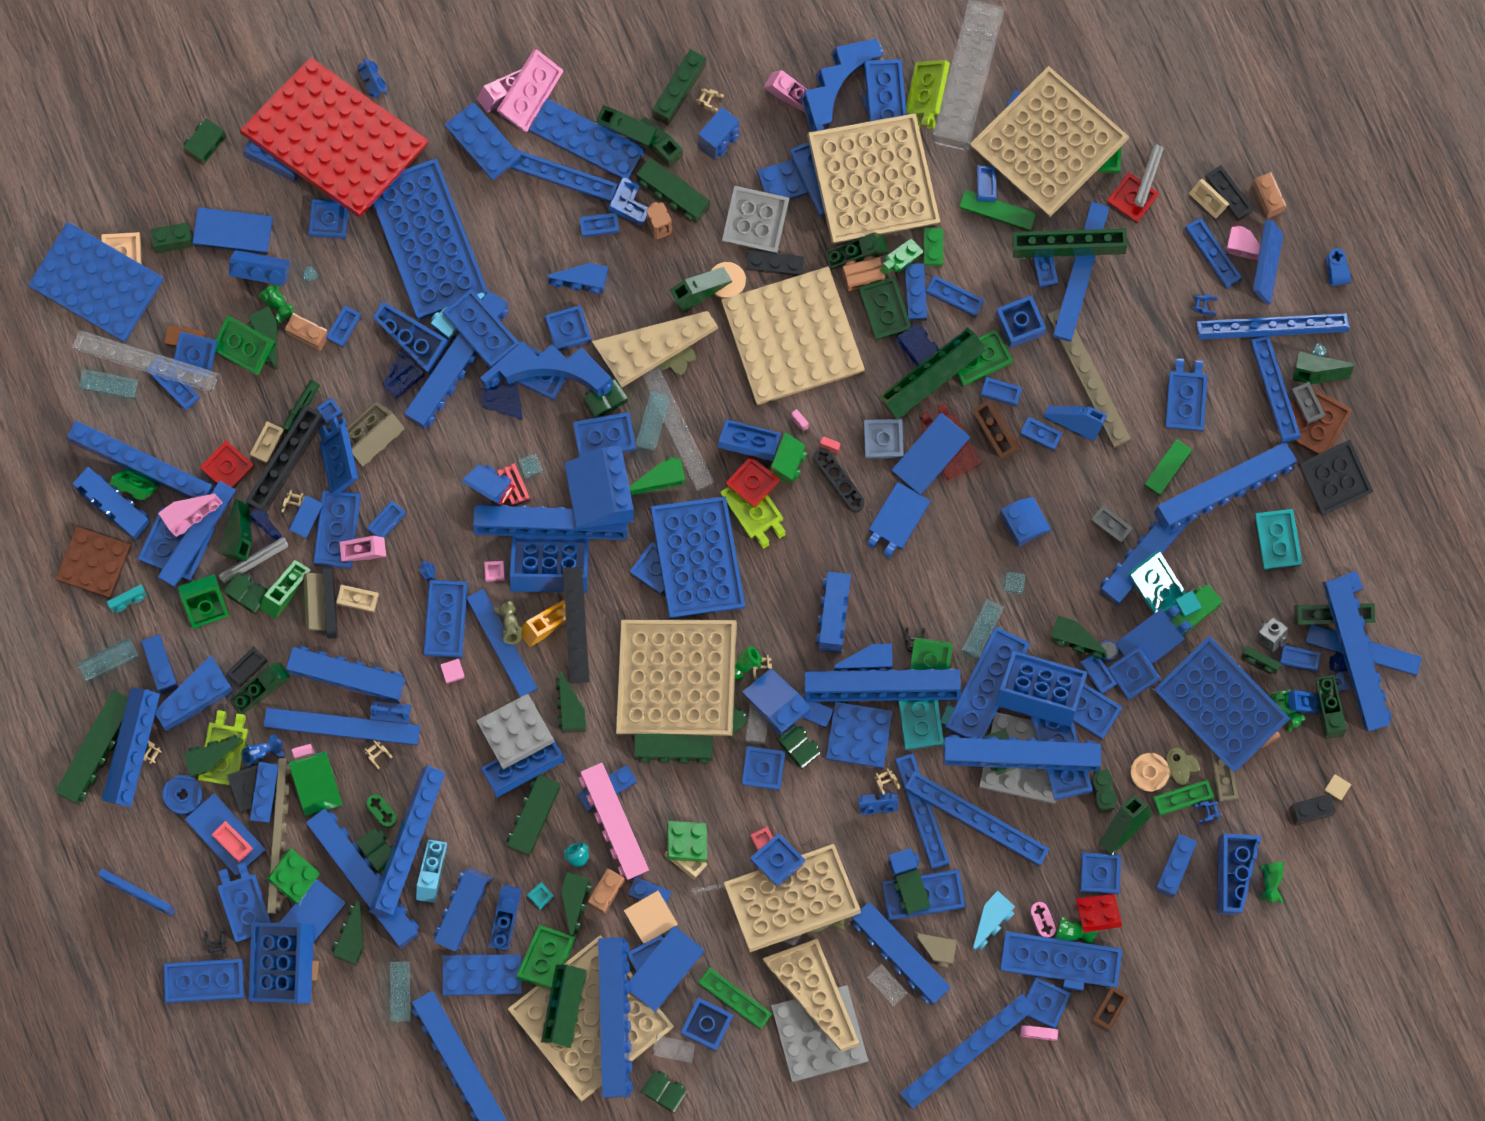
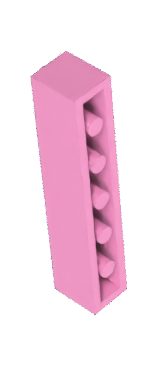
[579,763,649,880]

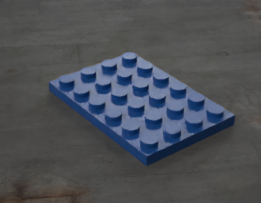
[28,221,164,343]
[650,496,745,619]
[1154,636,1291,773]

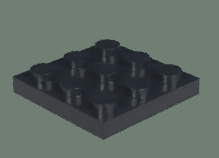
[1298,440,1374,516]

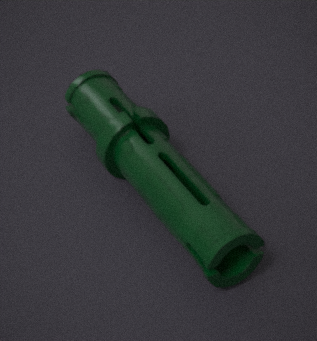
[281,380,320,433]

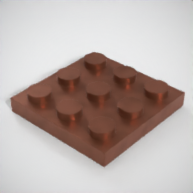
[1275,382,1352,455]
[56,526,131,599]

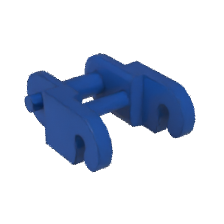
[1192,294,1218,316]
[1193,801,1222,824]

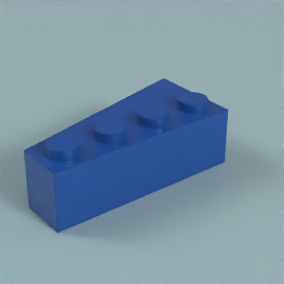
[373,301,450,375]
[73,467,150,541]
[815,572,851,653]
[155,655,233,732]
[1217,833,1262,916]
[433,868,493,951]

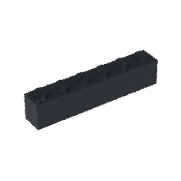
[246,405,324,516]

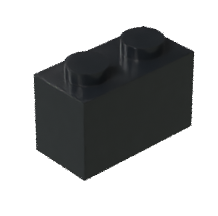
[1289,794,1336,826]

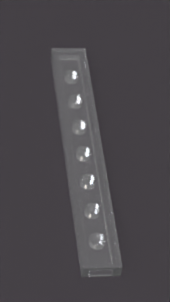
[72,330,219,392]
[642,365,714,491]

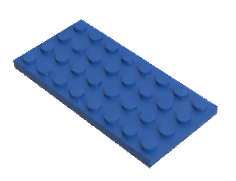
[373,158,488,320]

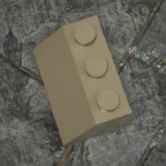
[347,401,405,467]

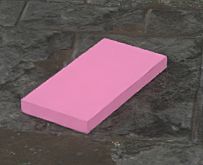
[497,49,563,132]

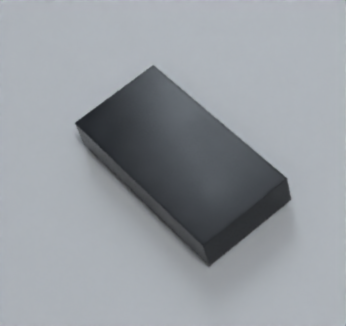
[226,646,268,687]

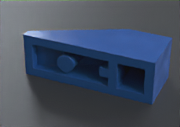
[142,634,179,694]

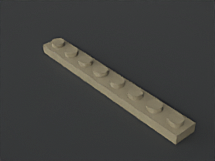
[1047,308,1131,448]
[267,758,291,916]

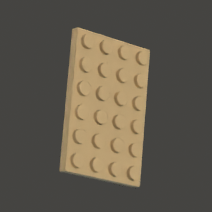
[724,844,861,952]

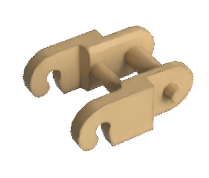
[696,88,724,112]
[281,490,304,513]
[753,655,772,680]
[364,740,392,769]
[143,741,162,764]
[874,768,900,795]

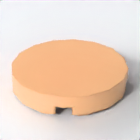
[711,262,746,299]
[1131,753,1170,792]

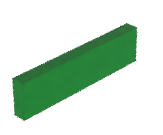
[959,190,1037,232]
[698,967,772,1030]

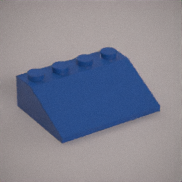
[565,445,634,529]
[510,536,589,593]
[996,651,1088,727]
[248,922,314,1003]

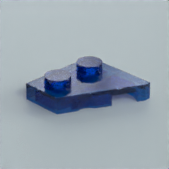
[383,348,425,399]
[480,383,523,420]
[249,509,282,541]

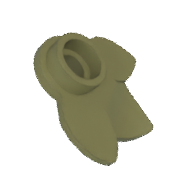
[659,347,696,375]
[1166,747,1200,786]

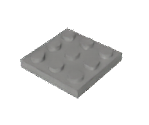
[722,186,789,253]
[476,694,554,769]

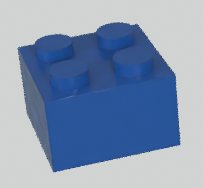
[698,107,740,160]
[995,295,1046,349]
[681,997,734,1053]

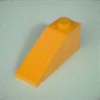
[521,599,566,647]

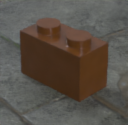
[1091,986,1129,1033]

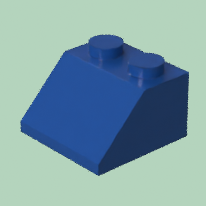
[999,497,1051,547]

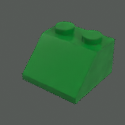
[771,433,808,485]
[178,574,229,629]

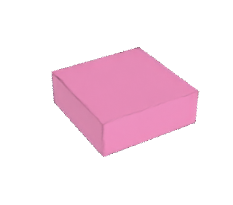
[791,409,809,432]
[484,561,505,582]
[440,659,465,684]

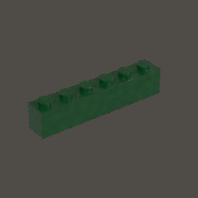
[1012,228,1127,258]
[879,327,986,420]
[55,690,128,806]

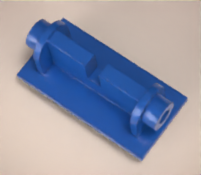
[358,58,388,98]
[370,701,411,724]
[858,792,898,815]

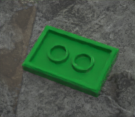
[215,315,275,375]
[956,329,1014,387]
[289,751,342,816]
[516,925,576,990]

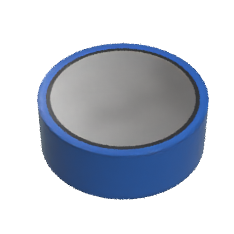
[1100,640,1118,661]

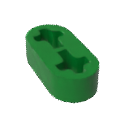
[367,794,397,828]

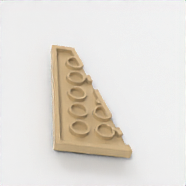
[592,311,718,387]
[763,939,860,1052]

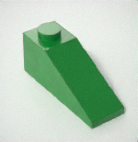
[629,457,685,495]
[260,560,311,619]

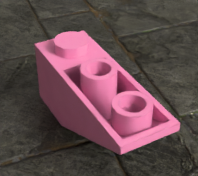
[476,69,521,113]
[763,70,808,112]
[158,494,223,537]

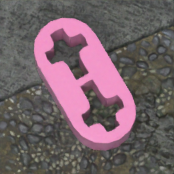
[1030,902,1056,938]
[1020,1026,1058,1041]

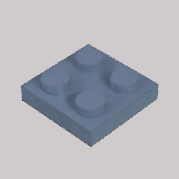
[864,419,904,459]

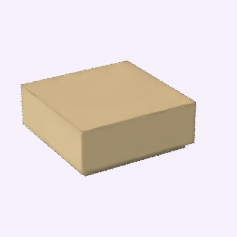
[1324,774,1351,802]

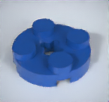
[163,775,203,815]

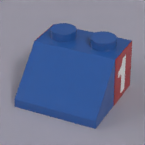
[462,464,516,505]

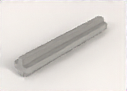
[1134,144,1163,207]
[219,537,288,584]

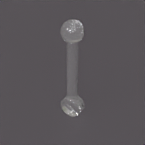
[691,880,729,895]

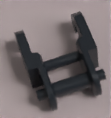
[905,627,925,651]
[204,928,227,956]

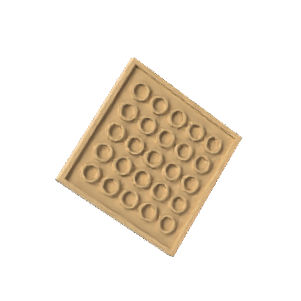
[970,66,1129,217]
[807,113,940,244]
[721,266,865,405]
[616,620,737,736]
[508,935,674,1102]

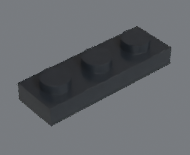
[1205,165,1254,221]
[746,250,804,276]

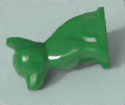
[258,284,294,324]
[735,646,762,680]
[1269,690,1306,732]
[1260,862,1285,903]
[1055,916,1099,944]

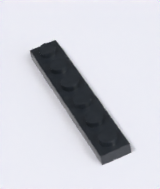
[563,566,590,684]

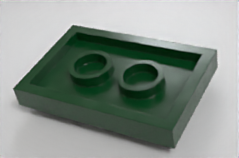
[858,276,912,341]

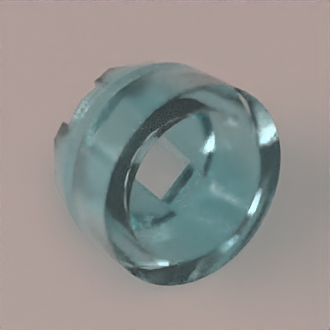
[303,265,319,281]
[1311,342,1327,357]

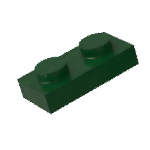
[1241,646,1281,674]

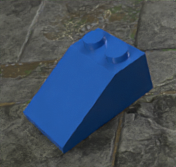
[742,668,811,737]

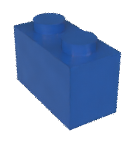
[887,848,920,879]

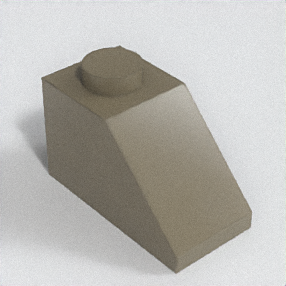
[916,933,957,968]

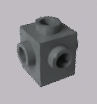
[1257,618,1288,653]

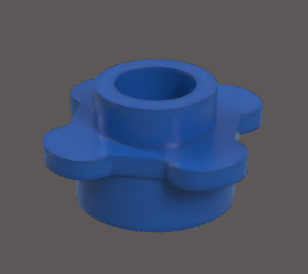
[419,560,436,579]
[1335,673,1349,692]

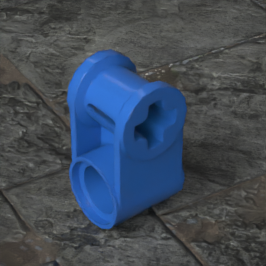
[1325,248,1351,286]

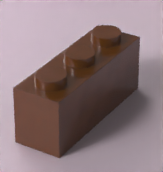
[973,400,1022,460]

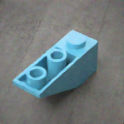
[416,840,447,903]
[972,891,1015,952]

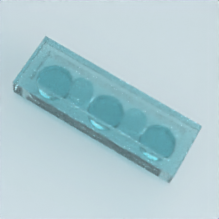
[79,369,140,399]
[636,391,670,451]
[962,599,1004,659]
[77,637,139,681]
[390,962,411,1022]

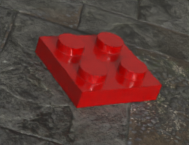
[1107,172,1159,224]
[200,440,254,488]
[726,456,780,509]
[1076,894,1122,933]

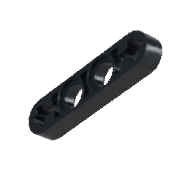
[814,448,865,513]
[323,565,338,639]

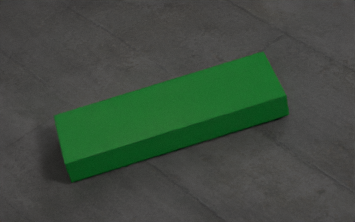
[1144,439,1192,496]
[1152,780,1214,816]

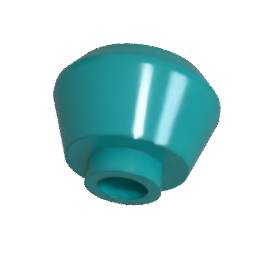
[564,842,589,867]

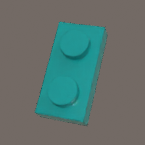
[107,585,147,613]

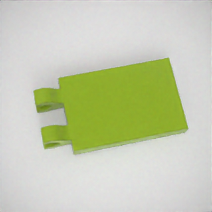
[906,60,950,129]
[720,487,786,549]
[198,710,248,786]

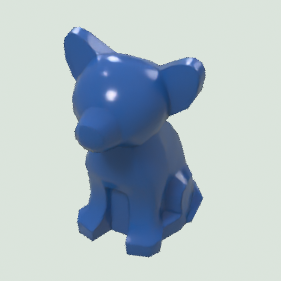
[241,734,285,767]

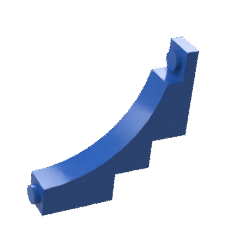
[800,38,883,132]
[480,341,613,397]

